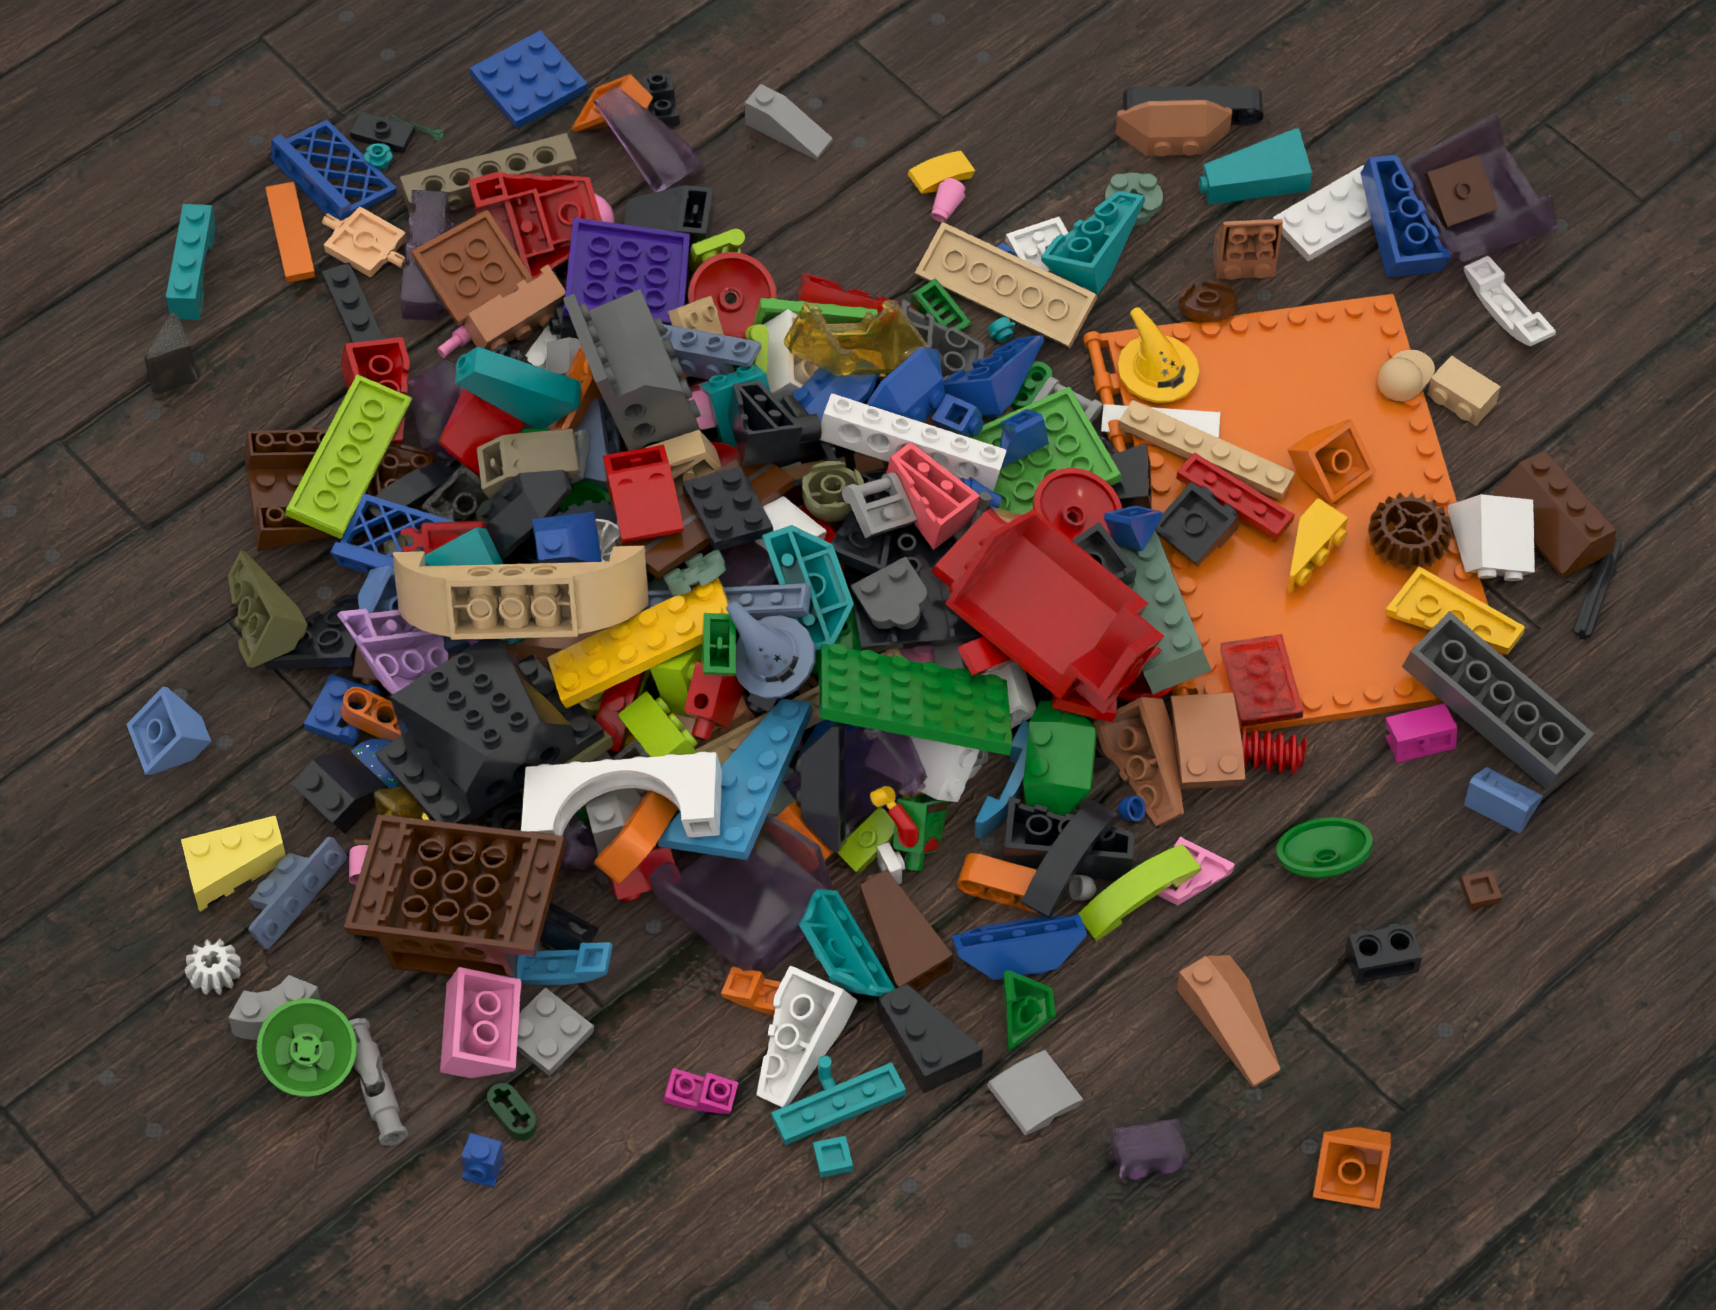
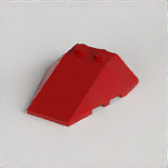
[468,172,602,280]

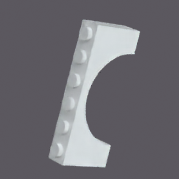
[521,752,722,838]

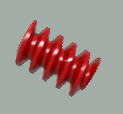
[1242,727,1307,776]

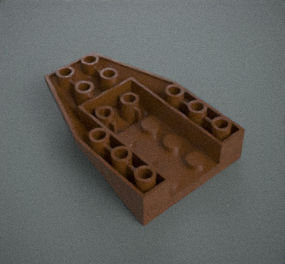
[244,429,440,552]

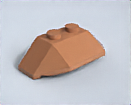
[1116,100,1232,156]

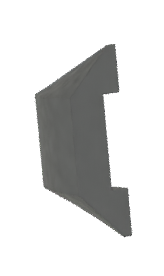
[886,299,984,395]

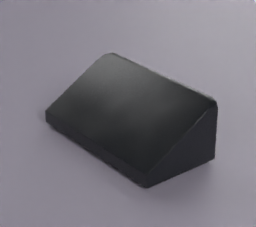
[540,902,599,950]

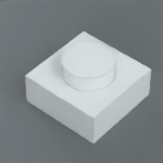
[877,842,905,884]

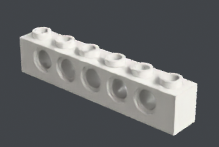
[820,393,1007,491]

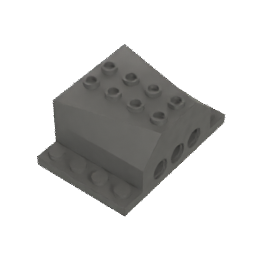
[563,289,701,451]

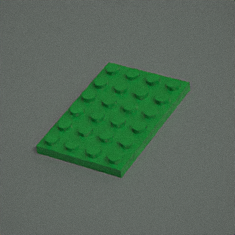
[819,643,1013,756]

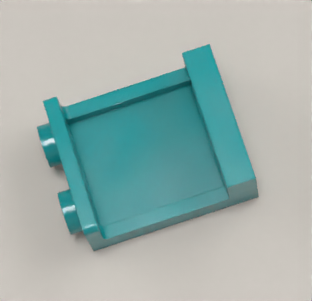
[701,364,771,450]

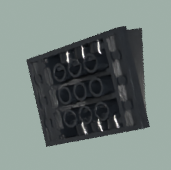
[375,639,605,825]

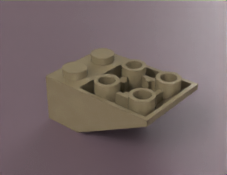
[477,429,581,499]

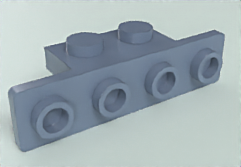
[662,324,762,380]
[248,837,348,950]

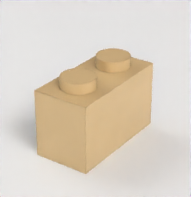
[1427,355,1501,426]

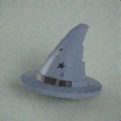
[726,601,815,699]

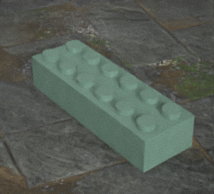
[1118,529,1212,694]

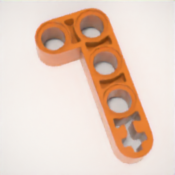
[594,790,678,884]

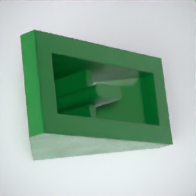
[700,613,736,676]

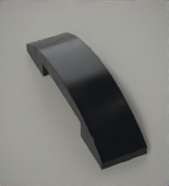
[365,460,472,529]
[1022,799,1118,919]

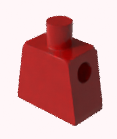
[684,661,745,741]

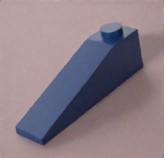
[943,335,1044,418]

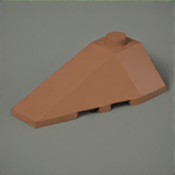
[1093,697,1184,826]
[1177,955,1281,1088]

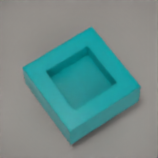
[813,1136,853,1178]

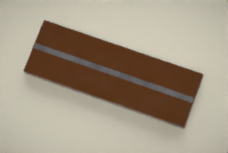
[615,456,794,579]

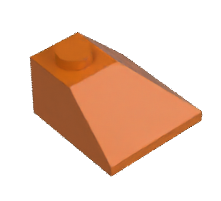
[571,74,653,132]
[1287,419,1376,503]
[1313,1127,1391,1209]

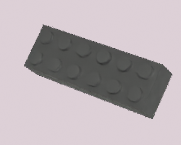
[1402,611,1594,789]

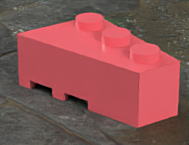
[886,442,980,550]

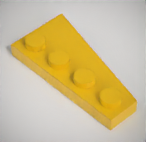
[1385,566,1525,655]

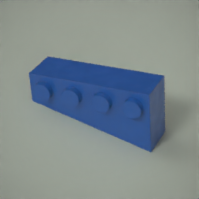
[1360,155,1451,278]

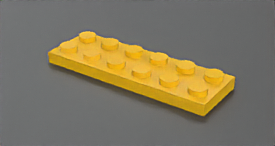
[547,577,729,708]

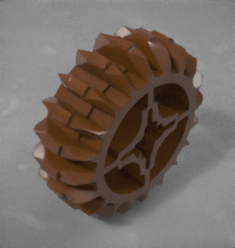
[1368,492,1452,571]

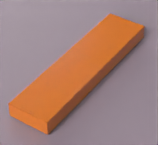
[265,182,315,283]

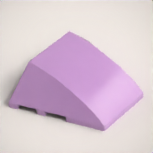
[337,609,448,694]

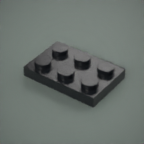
[682,466,774,551]

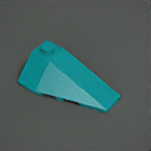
[1041,190,1145,295]

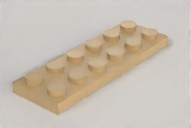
[915,222,1098,349]

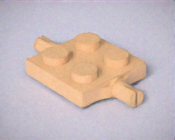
[322,207,409,278]

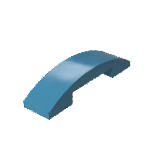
[975,720,1029,839]
[517,942,613,985]

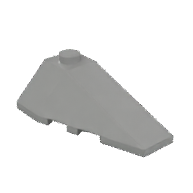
[585,751,642,855]

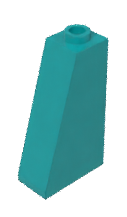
[1199,128,1312,205]
[455,347,582,429]
[425,528,527,646]

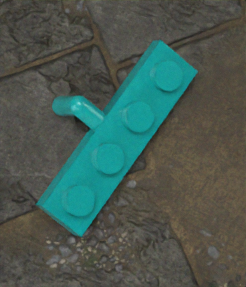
[771,1056,906,1145]

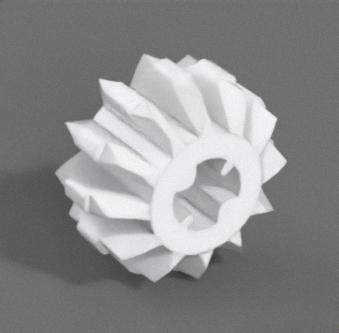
[185,939,241,995]

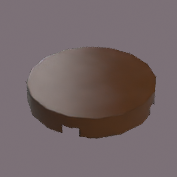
[1179,281,1238,322]

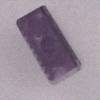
[1111,1118,1187,1179]

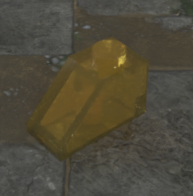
[374,786,429,820]

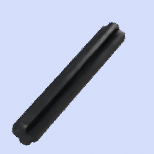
[1574,537,1622,640]

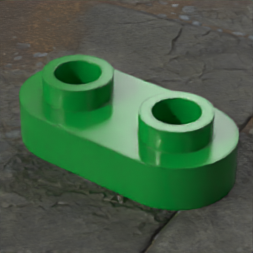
[1010,361,1052,411]

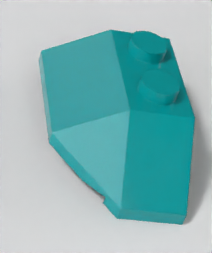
[762,525,854,651]
[799,889,895,996]

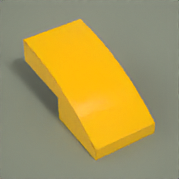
[908,151,975,194]

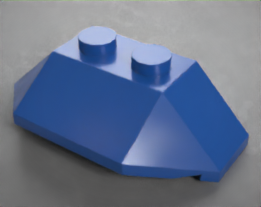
[867,347,945,423]
[793,362,880,423]
[952,915,1087,980]

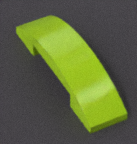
[1078,844,1202,941]

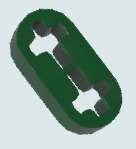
[487,1083,537,1141]

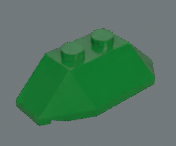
[1023,701,1097,816]

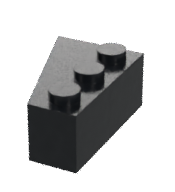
[728,381,803,466]
[878,984,983,1094]

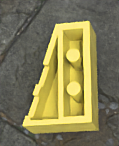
[181,815,286,912]

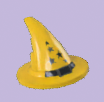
[1117,307,1199,403]

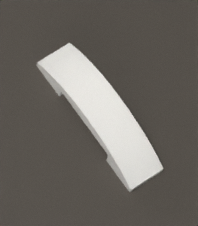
[1464,256,1556,346]

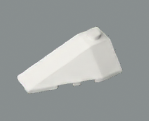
[756,966,857,1108]

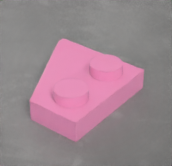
[1157,837,1235,906]

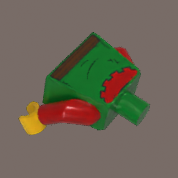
[870,784,949,871]

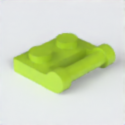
[688,229,745,273]
[745,324,769,376]

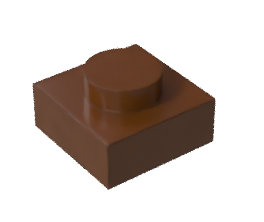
[1460,870,1502,910]

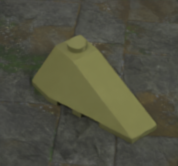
[228,551,307,668]

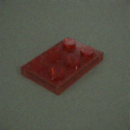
[1220,634,1304,727]

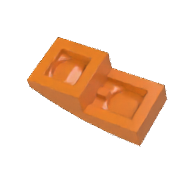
[721,966,781,1016]

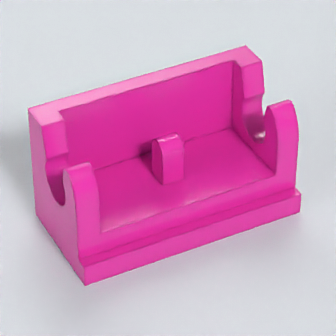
[1385,703,1457,763]

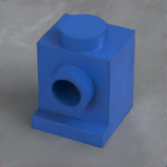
[932,394,983,438]
[461,1133,505,1188]

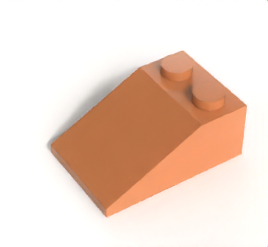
[1170,692,1245,790]

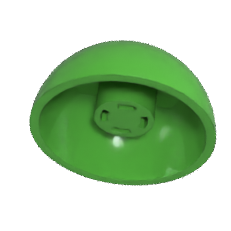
[257,998,357,1097]

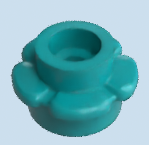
[364,143,393,170]
[987,317,1016,343]

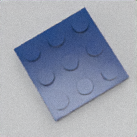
[470,30,588,129]

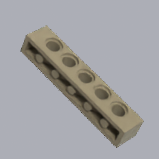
[400,133,578,221]

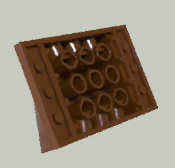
[344,814,567,979]

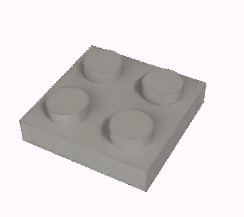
[517,988,594,1076]

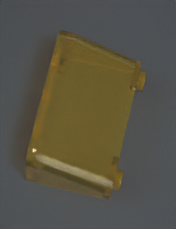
[784,301,930,376]

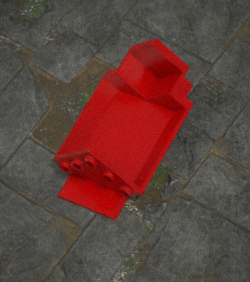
[931,509,1164,715]

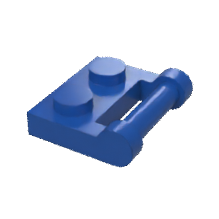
[304,674,382,746]

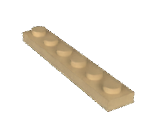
[1118,400,1295,501]

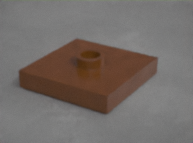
[1424,155,1499,228]

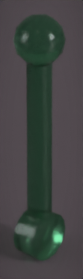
[387,114,443,140]

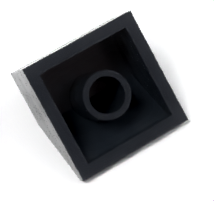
[291,747,389,834]

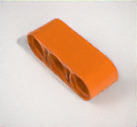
[340,687,402,741]
[957,853,1038,913]

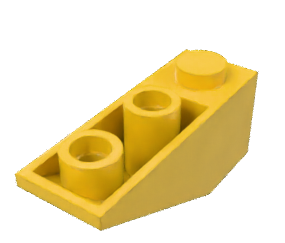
[1287,498,1348,594]

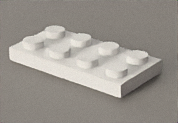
[1273,165,1373,262]

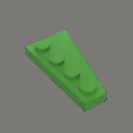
[752,298,878,339]

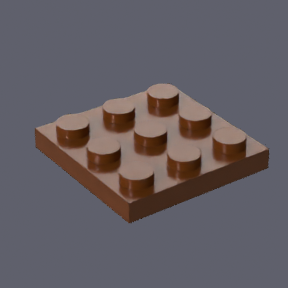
[411,210,533,326]

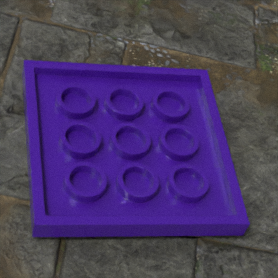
[563,217,690,326]

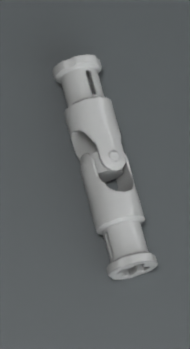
[349,1018,409,1146]

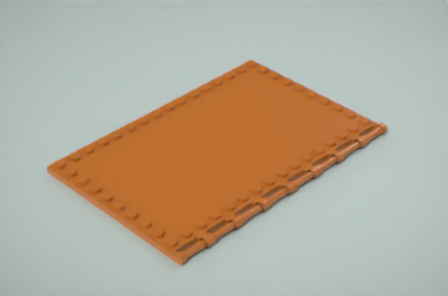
[1083,294,1504,734]

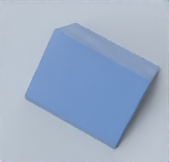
[1464,767,1543,834]

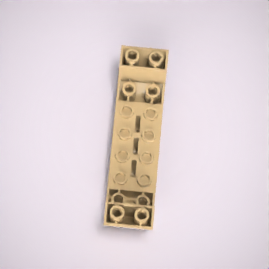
[393,546,649,640]

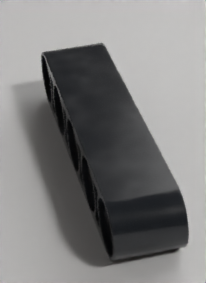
[1123,86,1264,125]

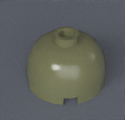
[802,461,864,523]

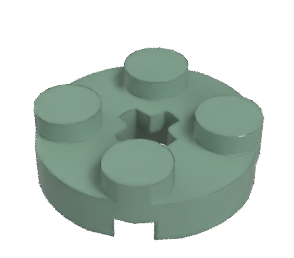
[1105,173,1163,226]
[663,550,727,596]

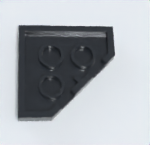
[264,594,359,670]

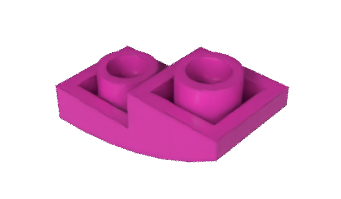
[662,1068,738,1114]

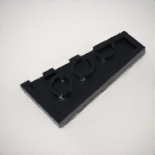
[830,478,892,575]

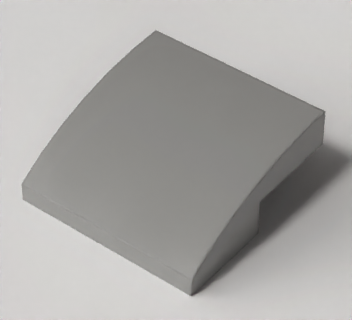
[987,1050,1083,1135]

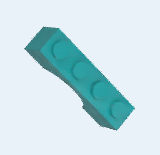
[166,204,216,320]

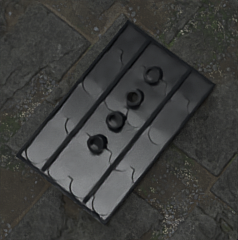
[838,521,983,652]

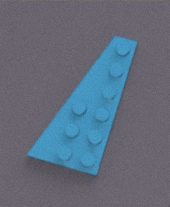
[657,699,814,860]

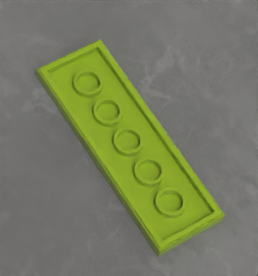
[285,374,412,539]

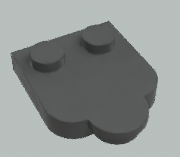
[850,557,930,629]

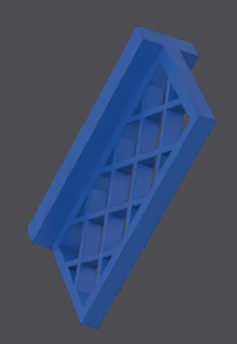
[271,120,397,221]
[330,493,455,575]

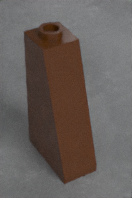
[860,869,953,991]

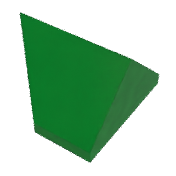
[1002,970,1056,1052]

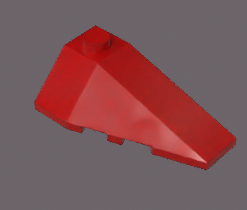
[796,273,918,320]
[340,337,410,444]

